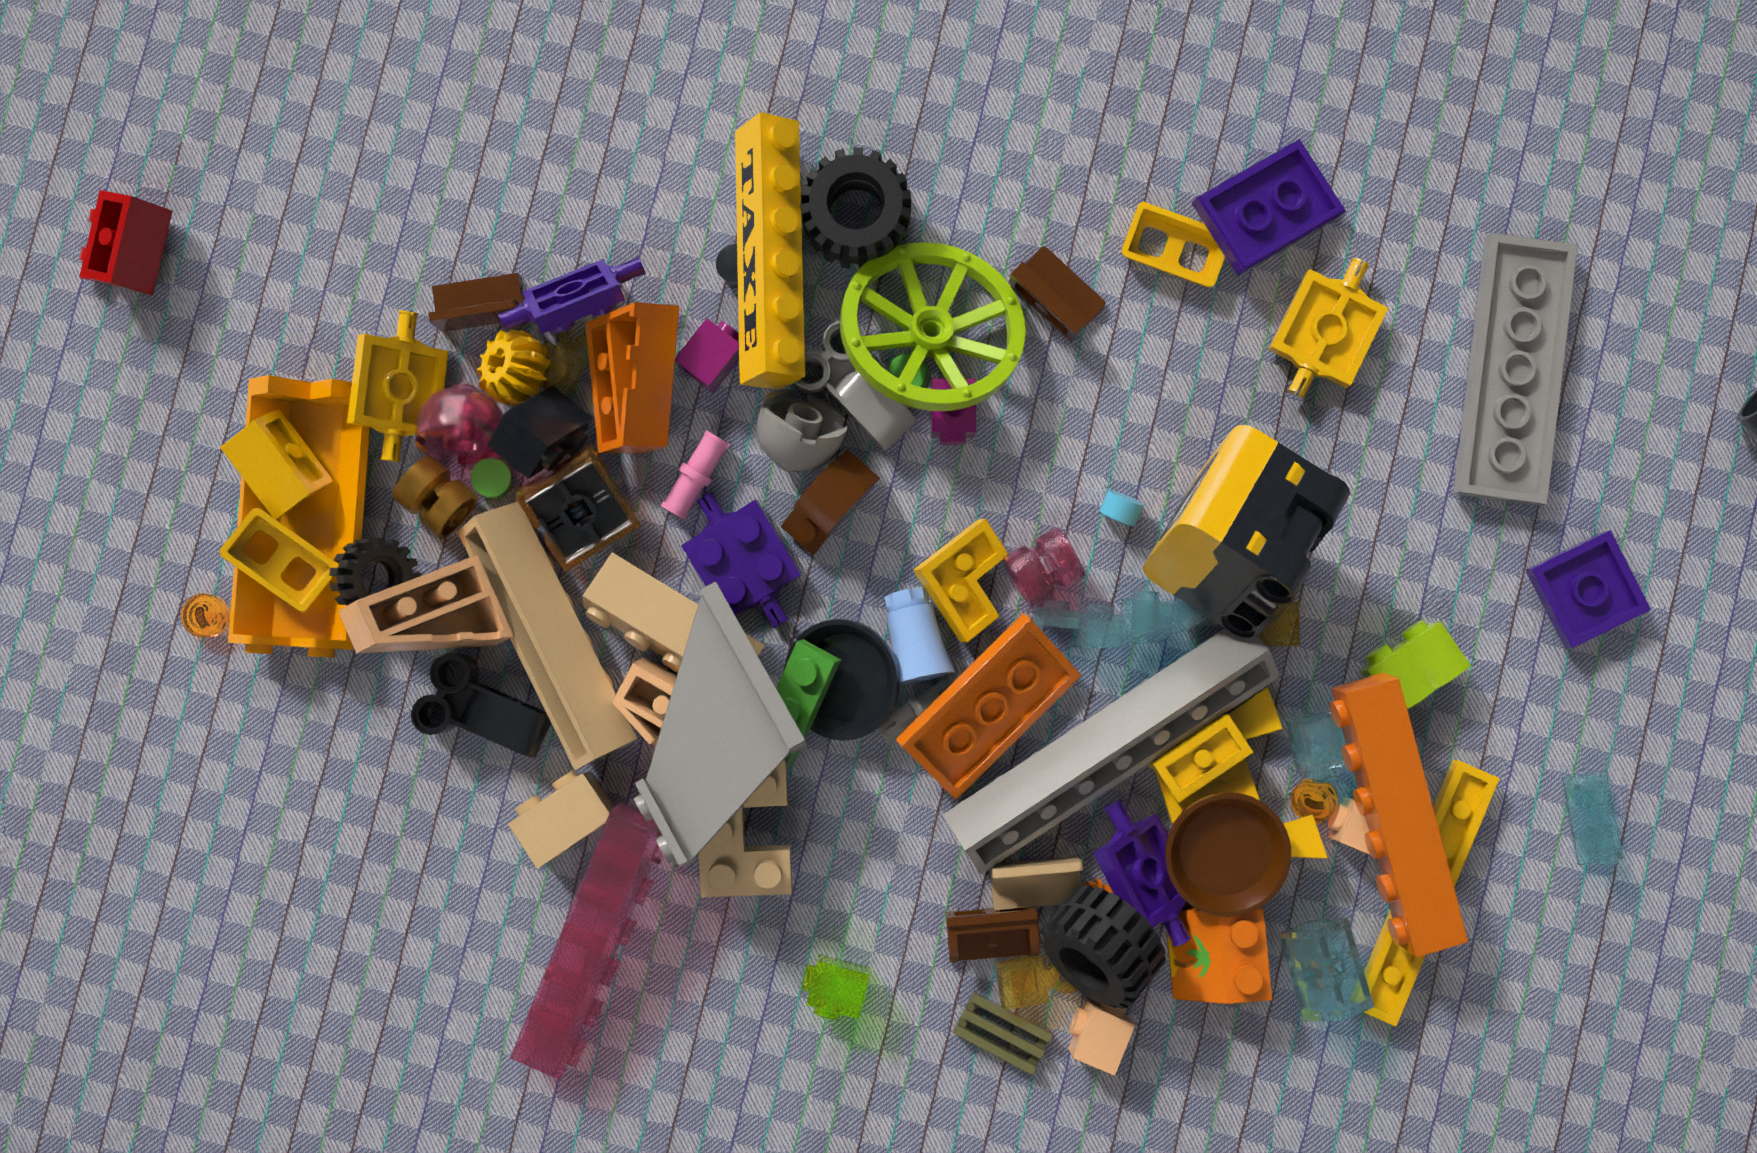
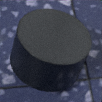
[716,244,738,288]

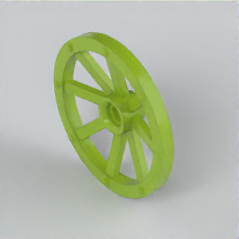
[840,242,1026,411]

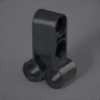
[411,653,551,758]

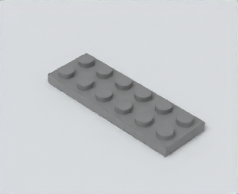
[1453,233,1578,506]

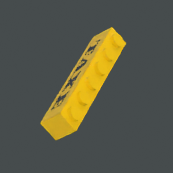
[735,112,805,390]

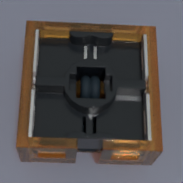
[515,444,641,572]

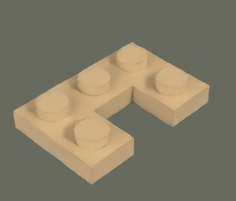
[698,758,793,898]

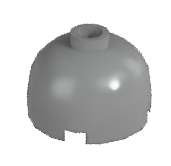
[756,389,847,472]

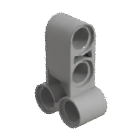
[793,321,917,452]

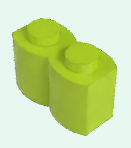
[1359,619,1471,710]

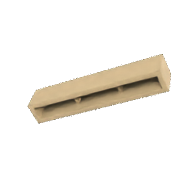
[457,501,638,770]

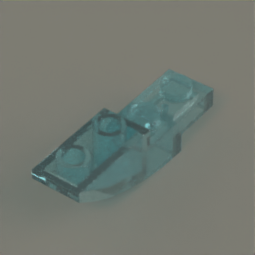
[1031,590,1209,649]

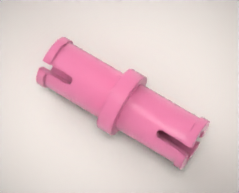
[661,430,730,520]

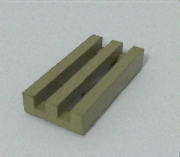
[953,991,1053,1075]

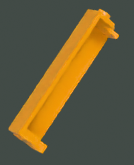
[228,375,370,658]

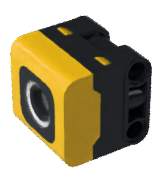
[1143,425,1350,639]

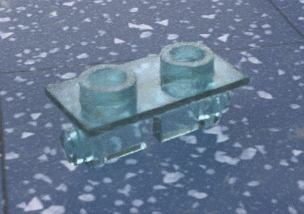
[1562,770,1623,866]

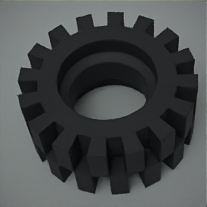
[329,538,420,606]

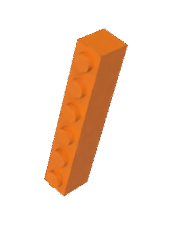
[1330,673,1468,958]

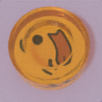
[181,593,230,638]
[1290,776,1338,824]

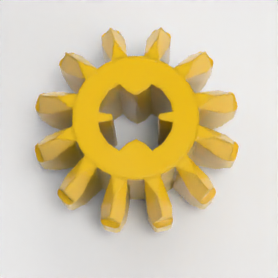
[476,329,551,406]

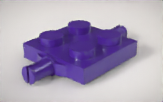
[498,257,646,334]
[681,492,803,629]
[1093,799,1191,947]

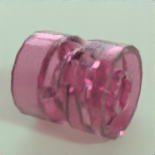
[1002,527,1085,607]

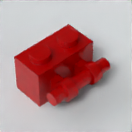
[79,190,172,296]

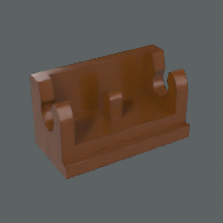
[945,906,1040,963]

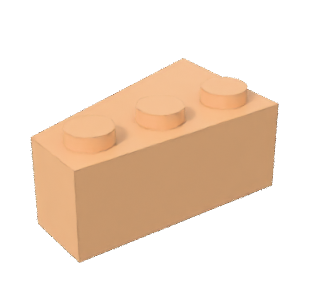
[338,555,514,653]
[612,656,677,747]

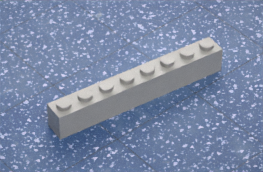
[943,629,1280,874]

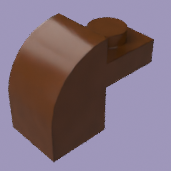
[781,450,880,555]

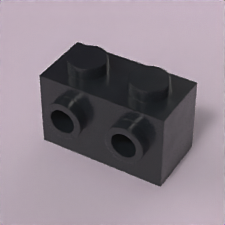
[487,385,593,479]

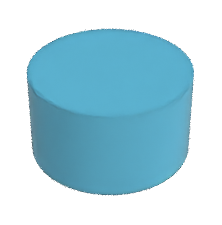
[1099,489,1145,526]

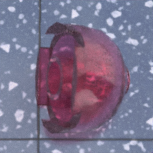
[415,383,504,464]

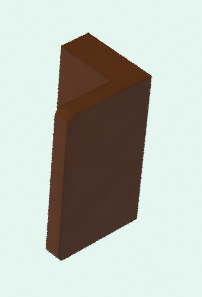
[1008,246,1106,342]
[428,273,525,332]

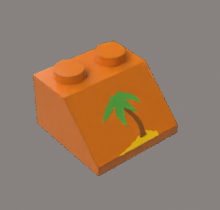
[1166,906,1272,1004]

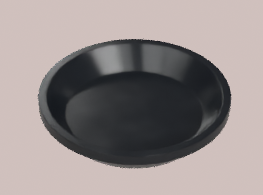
[784,619,900,741]

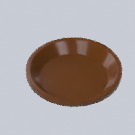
[1165,792,1291,917]

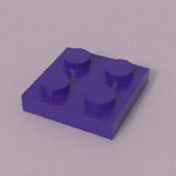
[1525,530,1651,649]

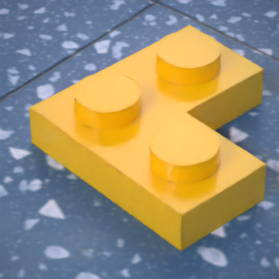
[913,519,1009,642]

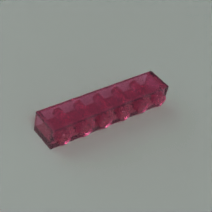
[510,802,664,1080]

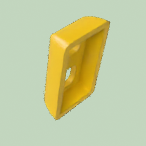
[1122,202,1225,288]
[219,508,338,612]

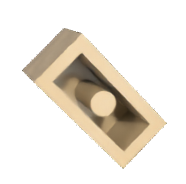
[508,770,619,869]

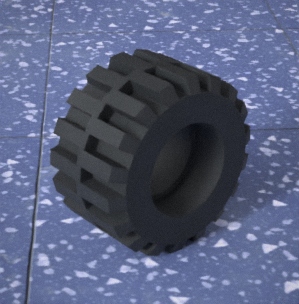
[800,147,912,269]
[1040,885,1166,1009]

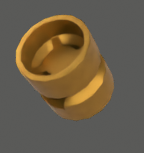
[392,455,479,539]

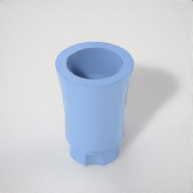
[885,587,955,686]

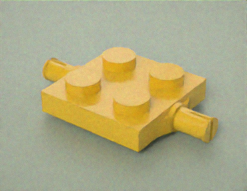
[1268,258,1389,399]
[347,310,449,463]

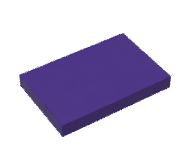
[1191,139,1346,277]

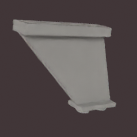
[634,581,807,868]

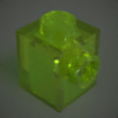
[801,954,870,1020]

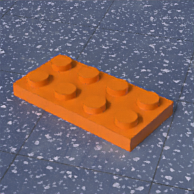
[896,613,1082,800]

